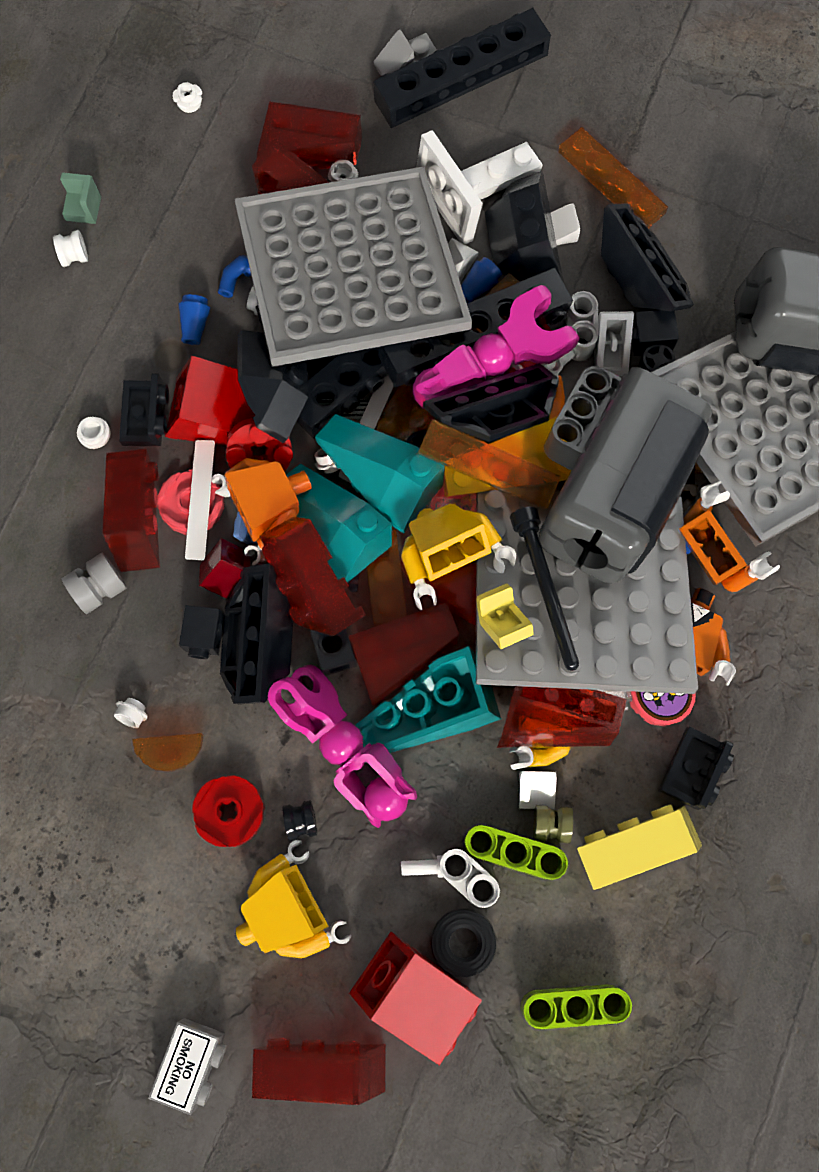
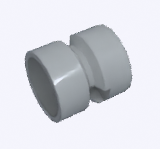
[61,552,127,615]

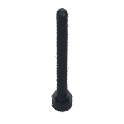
[510,506,579,671]

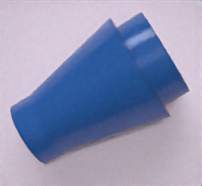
[461,257,502,304]
[178,294,210,345]

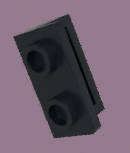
[119,373,169,446]
[658,726,734,810]

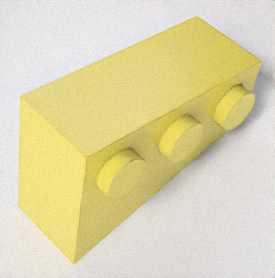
[577,804,702,890]

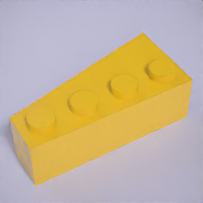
[443,416,571,497]

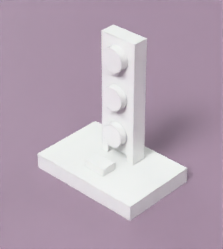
[416,130,543,245]

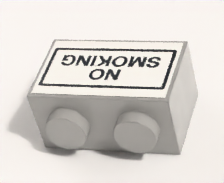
[148,1018,227,1115]

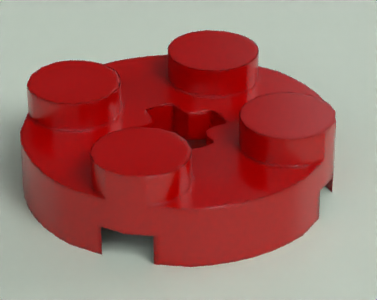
[225,418,293,472]
[192,775,265,847]

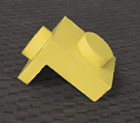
[476,584,534,649]

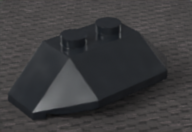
[485,171,564,283]
[601,203,694,311]
[238,330,309,443]
[423,363,559,443]
[220,563,294,705]

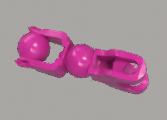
[413,285,580,409]
[268,665,417,828]

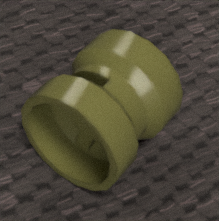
[533,805,573,844]

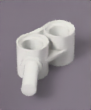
[548,291,599,369]
[401,849,500,908]

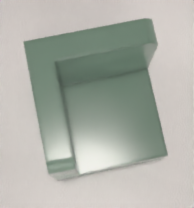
[60,173,101,224]

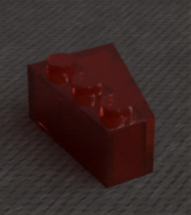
[497,686,627,748]

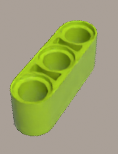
[464,825,568,880]
[520,984,632,1029]

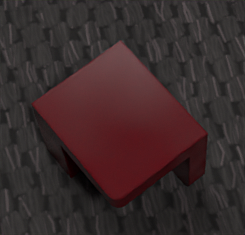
[199,538,250,598]

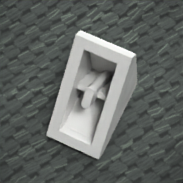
[594,311,634,376]

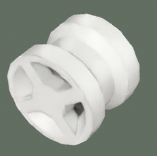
[53,230,88,267]

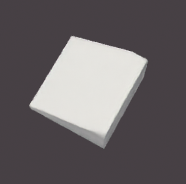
[551,203,580,245]
[519,771,556,809]

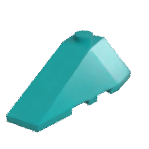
[315,414,445,534]
[286,464,392,587]
[355,646,502,753]

